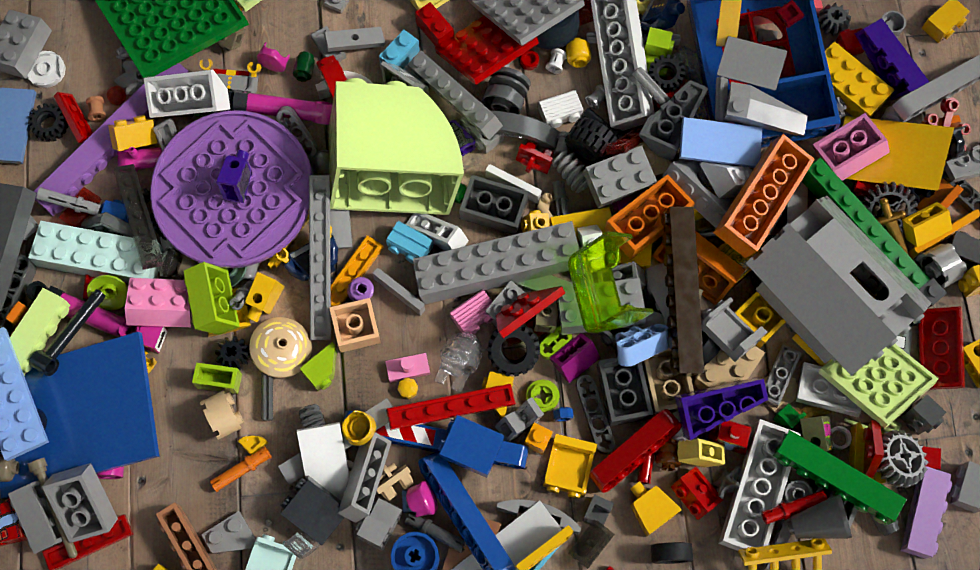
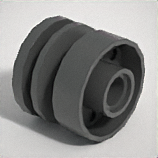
[482,67,531,115]

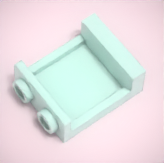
[245,534,299,570]

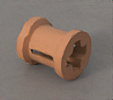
[86,96,106,122]

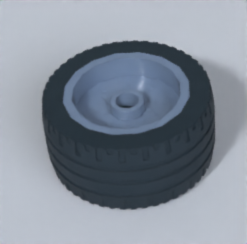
[535,10,580,49]

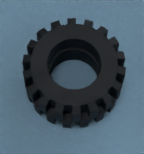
[565,117,619,165]
[487,324,540,377]

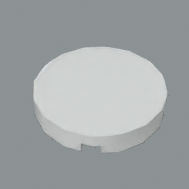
[27,51,66,88]

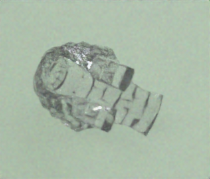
[434,332,484,393]

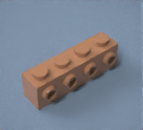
[156,502,217,570]

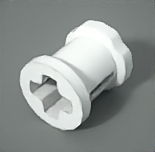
[545,48,567,74]

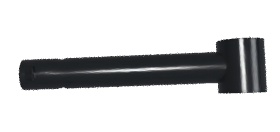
[29,289,106,376]

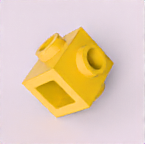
[521,210,551,233]

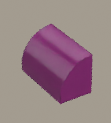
[550,333,600,383]

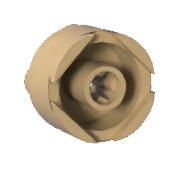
[200,390,244,440]

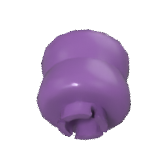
[347,277,374,302]

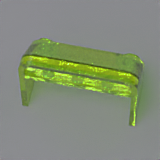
[568,231,654,333]

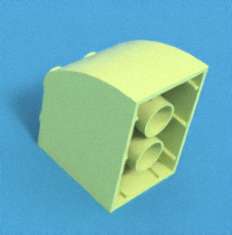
[329,78,464,215]

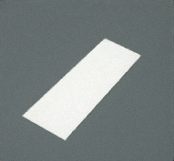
[451,501,562,570]

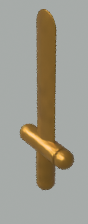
[876,198,909,255]

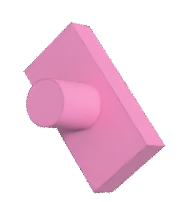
[385,353,430,383]

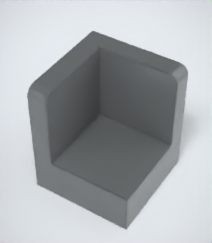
[582,494,614,529]

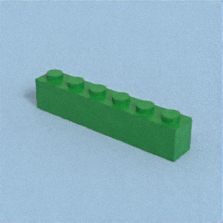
[773,430,907,525]

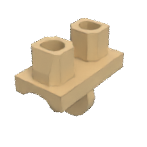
[377,463,414,501]

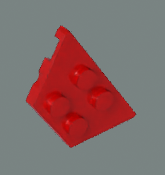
[495,286,565,338]

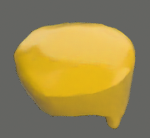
[341,410,376,446]

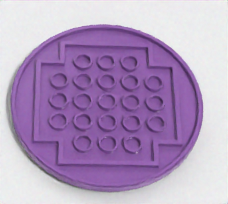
[150,110,313,268]

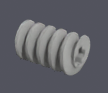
[552,150,588,193]

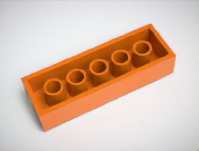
[713,134,815,258]

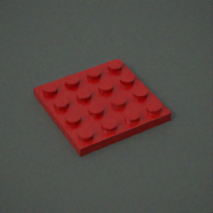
[435,15,539,85]

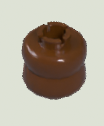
[655,439,682,471]

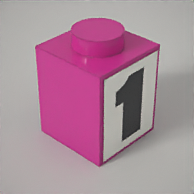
[139,326,168,353]

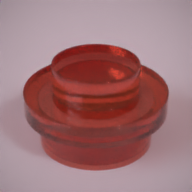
[107,86,127,105]

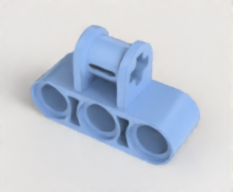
[615,324,669,367]

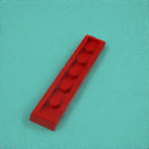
[386,384,516,431]

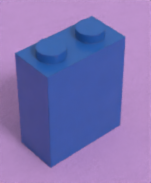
[438,415,505,478]

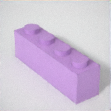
[900,466,952,559]

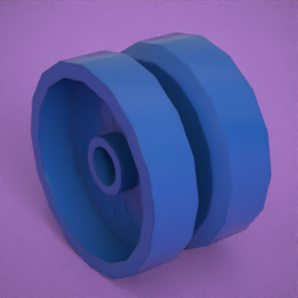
[391,532,440,570]

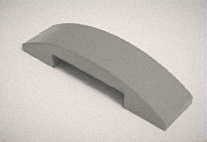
[496,500,581,535]

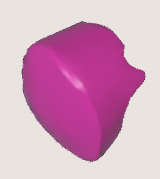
[257,42,290,72]
[406,481,438,517]

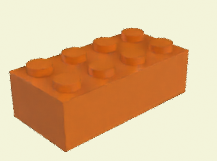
[604,174,695,260]

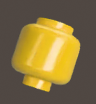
[565,38,591,68]

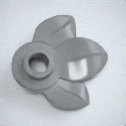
[114,61,144,96]

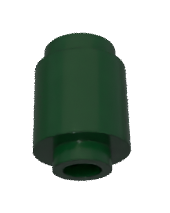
[293,51,315,82]

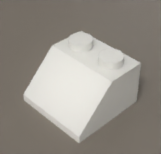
[700,162,753,198]

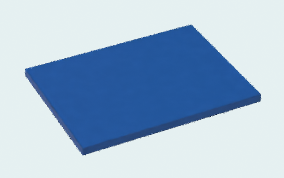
[0,331,160,499]

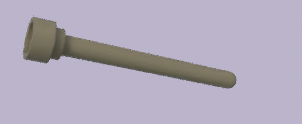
[27,458,78,558]

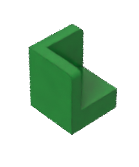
[773,403,807,430]

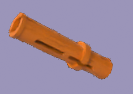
[210,446,272,492]

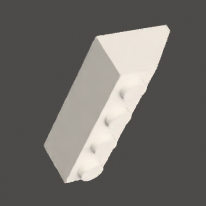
[144,70,230,118]

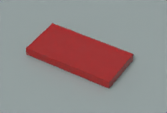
[919,306,965,390]

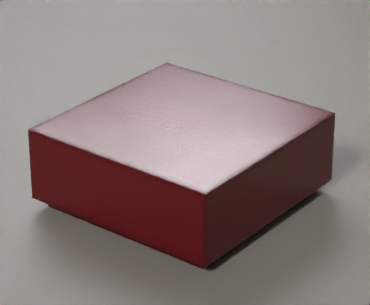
[775,0,804,28]

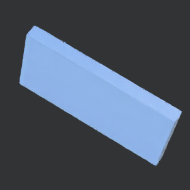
[679,117,762,168]

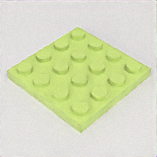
[819,344,938,428]

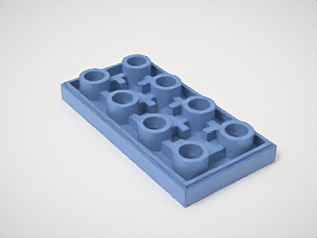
[0,88,36,164]

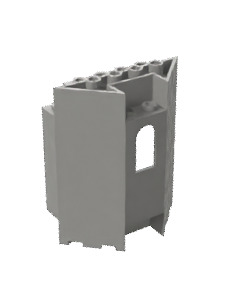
[746,196,931,376]

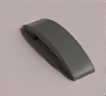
[491,111,560,150]

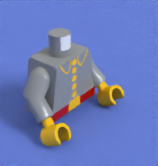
[199,59,262,112]

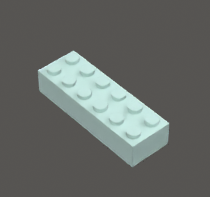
[28,221,164,284]

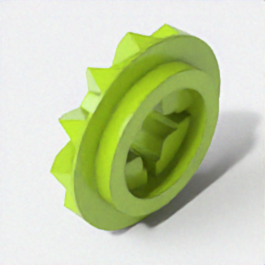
[526,379,560,413]

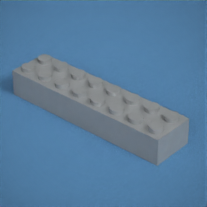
[413,221,583,305]

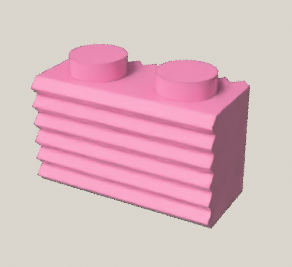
[450,290,493,336]

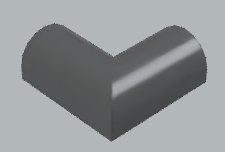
[80,212,138,238]

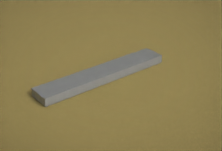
[278,398,393,484]

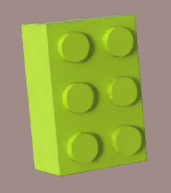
[183,262,240,335]

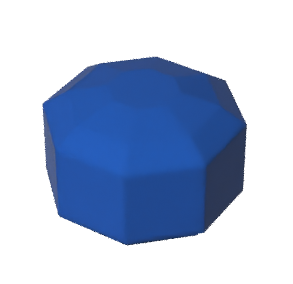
[553,407,574,422]

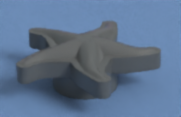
[711,466,742,499]

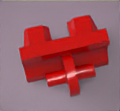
[515,141,553,174]

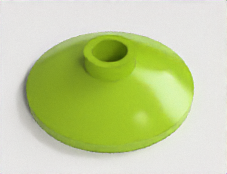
[87,275,128,310]

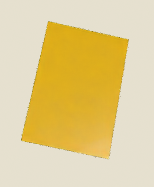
[843,116,954,191]

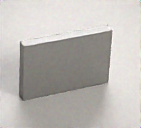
[717,36,787,91]

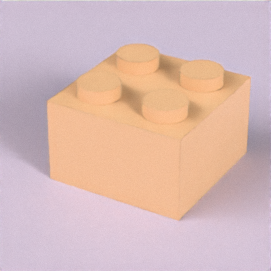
[329,298,381,353]

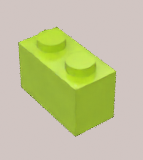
[192,362,242,394]

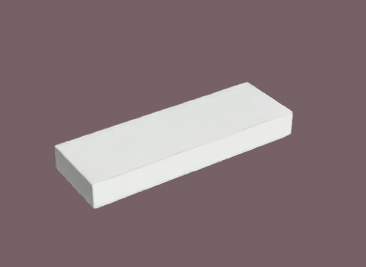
[485,164,542,204]

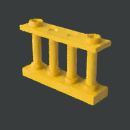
[738,539,832,570]

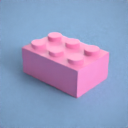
[813,113,890,181]
[125,278,192,328]

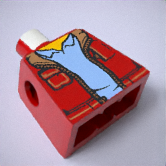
[707,421,752,455]
[0,499,28,546]

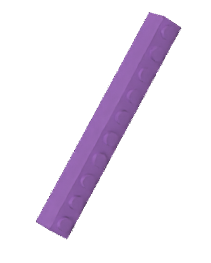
[34,63,189,216]

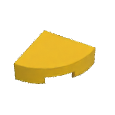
[238,436,269,455]

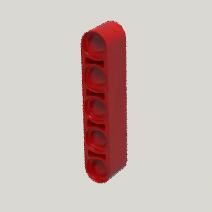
[589,409,682,493]

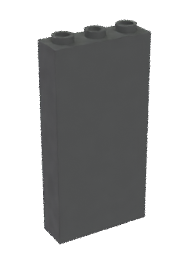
[0,183,37,311]

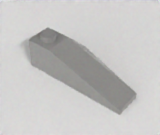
[723,82,808,136]

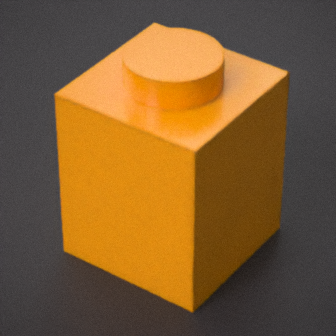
[524,422,553,455]

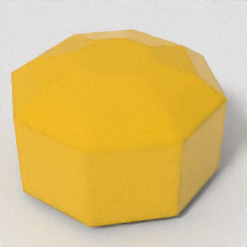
[397,378,418,399]

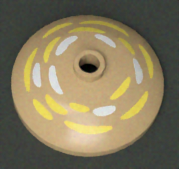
[249,317,312,378]

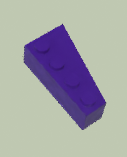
[855,18,929,100]
[675,377,768,440]

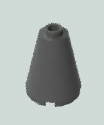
[787,495,852,539]

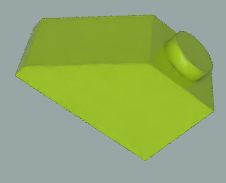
[300,342,337,391]

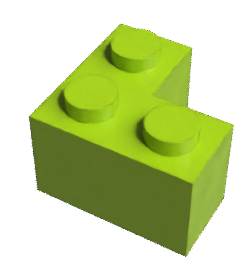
[644,27,675,78]

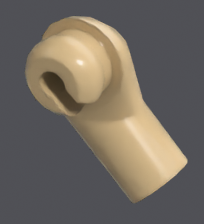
[537,193,554,220]

